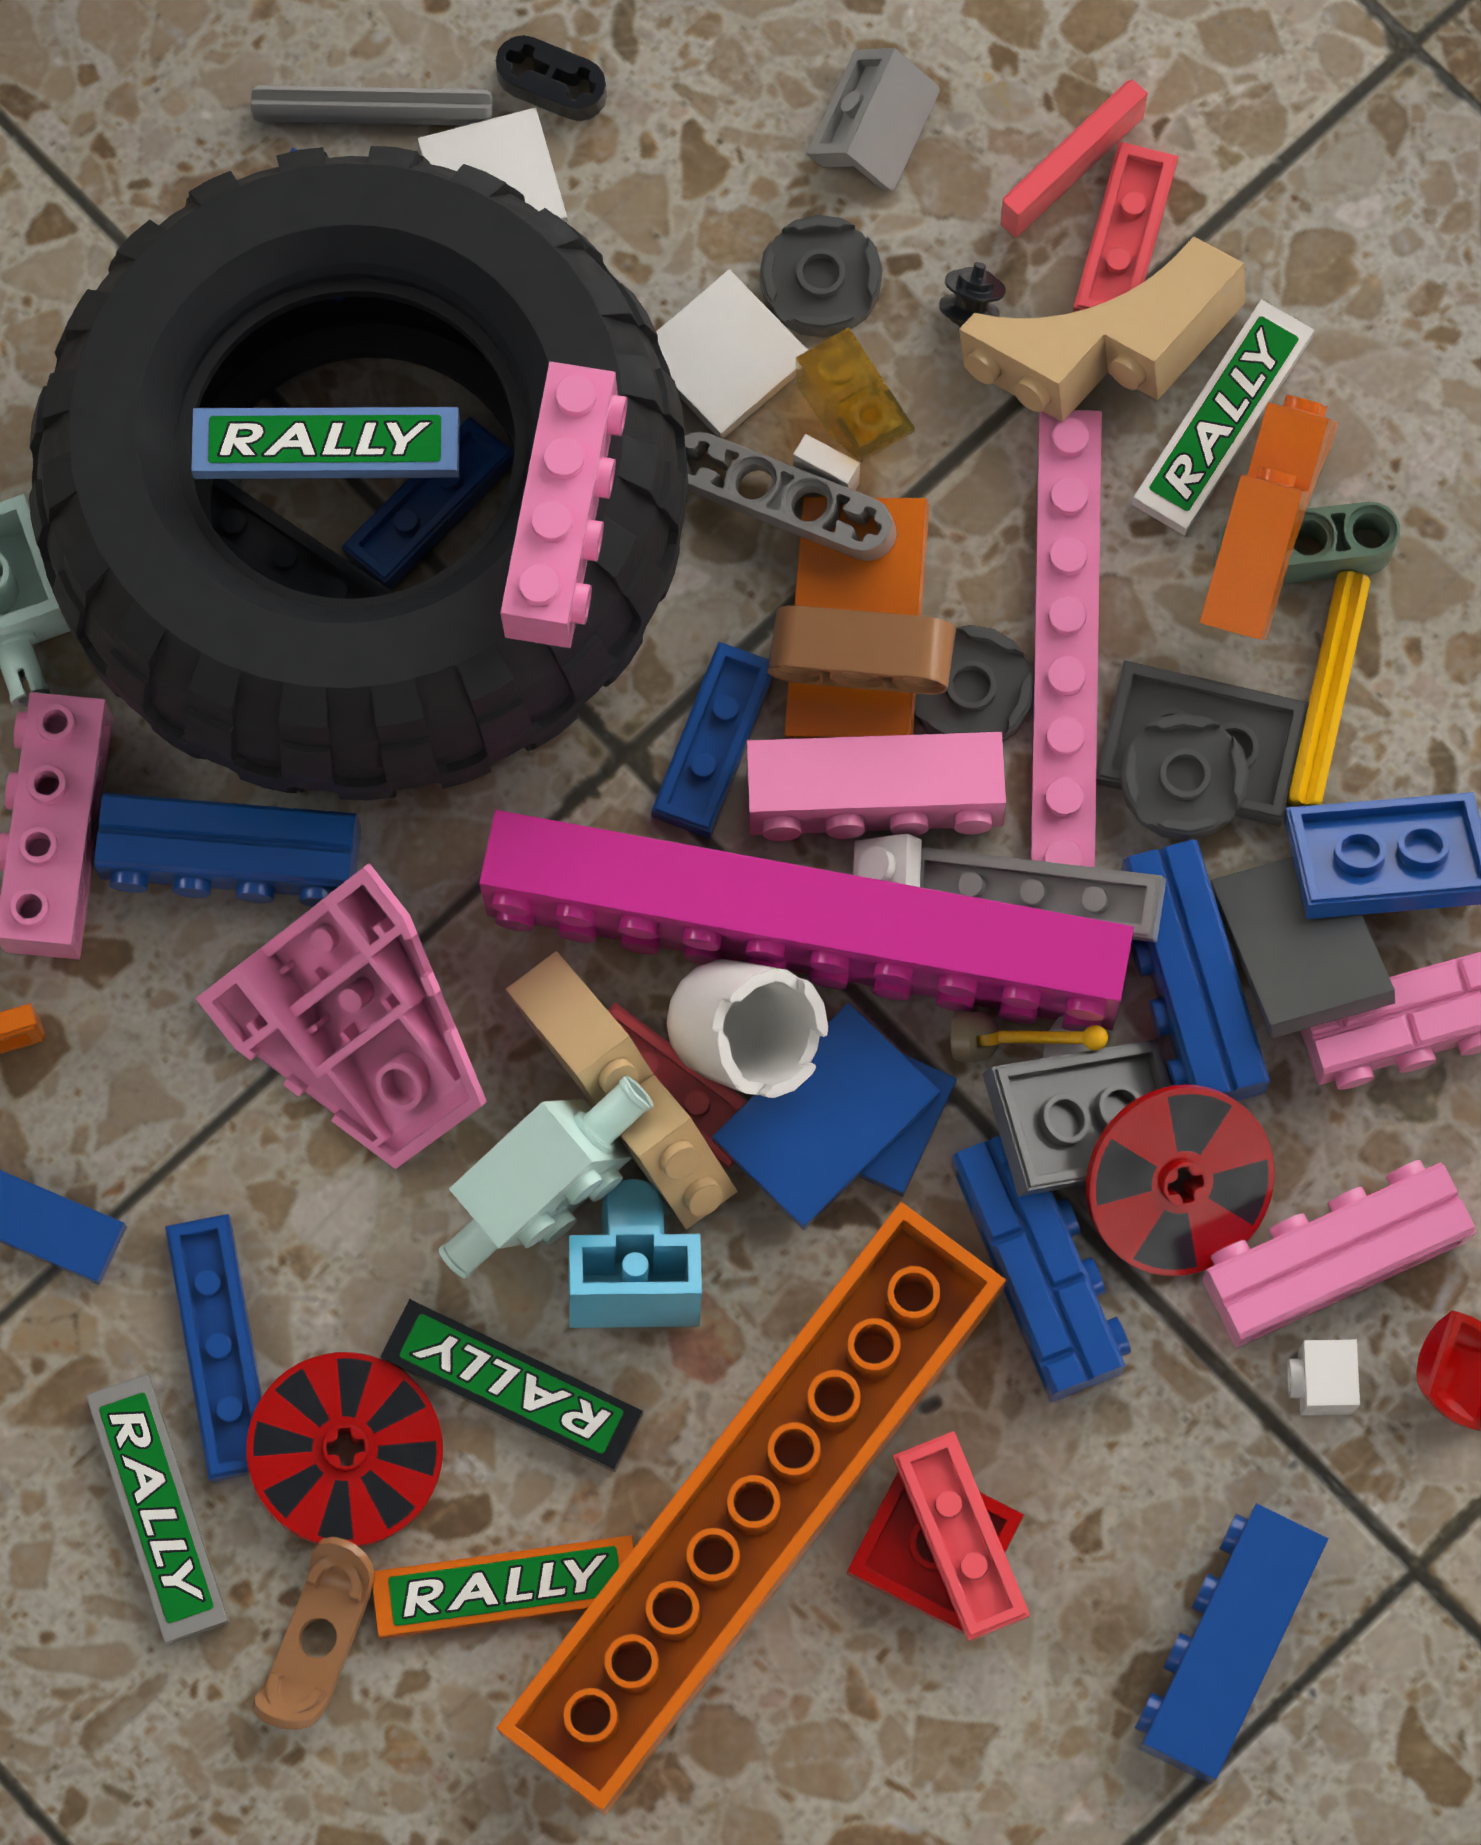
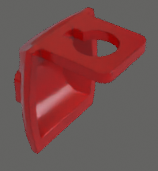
[1416,1310,1481,1431]

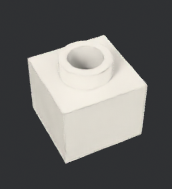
[1287,1339,1360,1416]

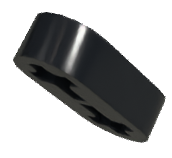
[495,35,607,121]

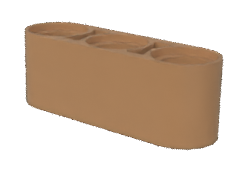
[767,606,956,694]

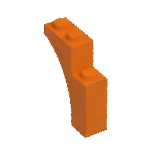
[1199,394,1338,640]

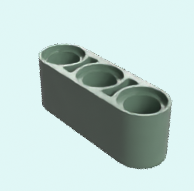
[1213,502,1400,585]

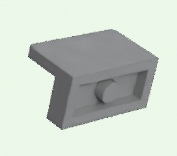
[806,48,940,190]

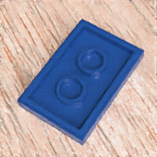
[1284,792,1481,919]
[712,1002,941,1231]

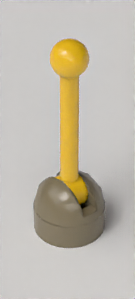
[951,1011,1108,1062]

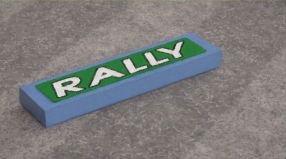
[191,407,460,479]

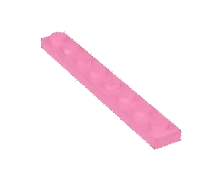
[1030,410,1102,867]

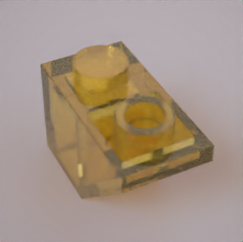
[796,327,915,463]

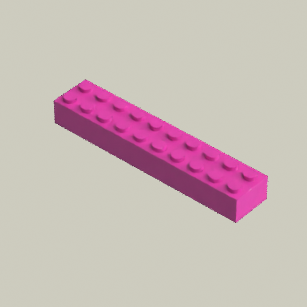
[479,810,1134,1031]

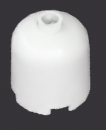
[666,959,828,1098]

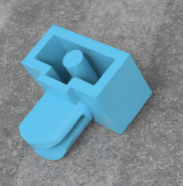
[568,1179,702,1328]

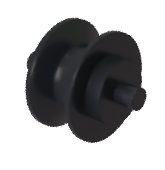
[939,262,1006,330]

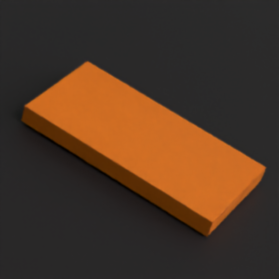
[784,497,930,739]

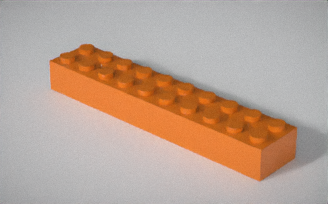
[496,1201,1006,1816]

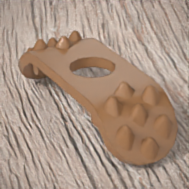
[253,1537,374,1730]

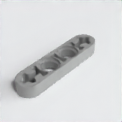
[684,431,897,561]

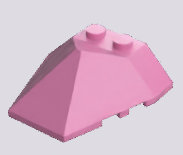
[195,863,487,1169]

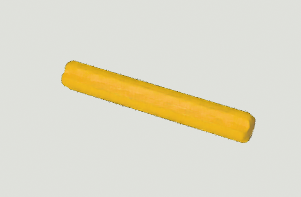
[1287,570,1371,807]

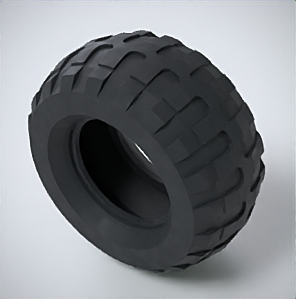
[29,146,688,801]

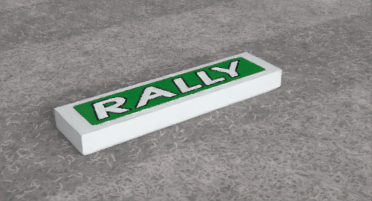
[1132,299,1314,536]

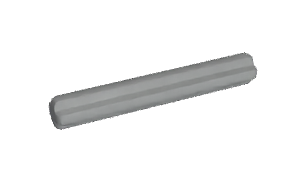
[251,85,493,126]

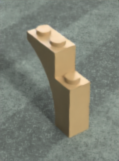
[959,236,1246,422]
[505,951,738,1230]

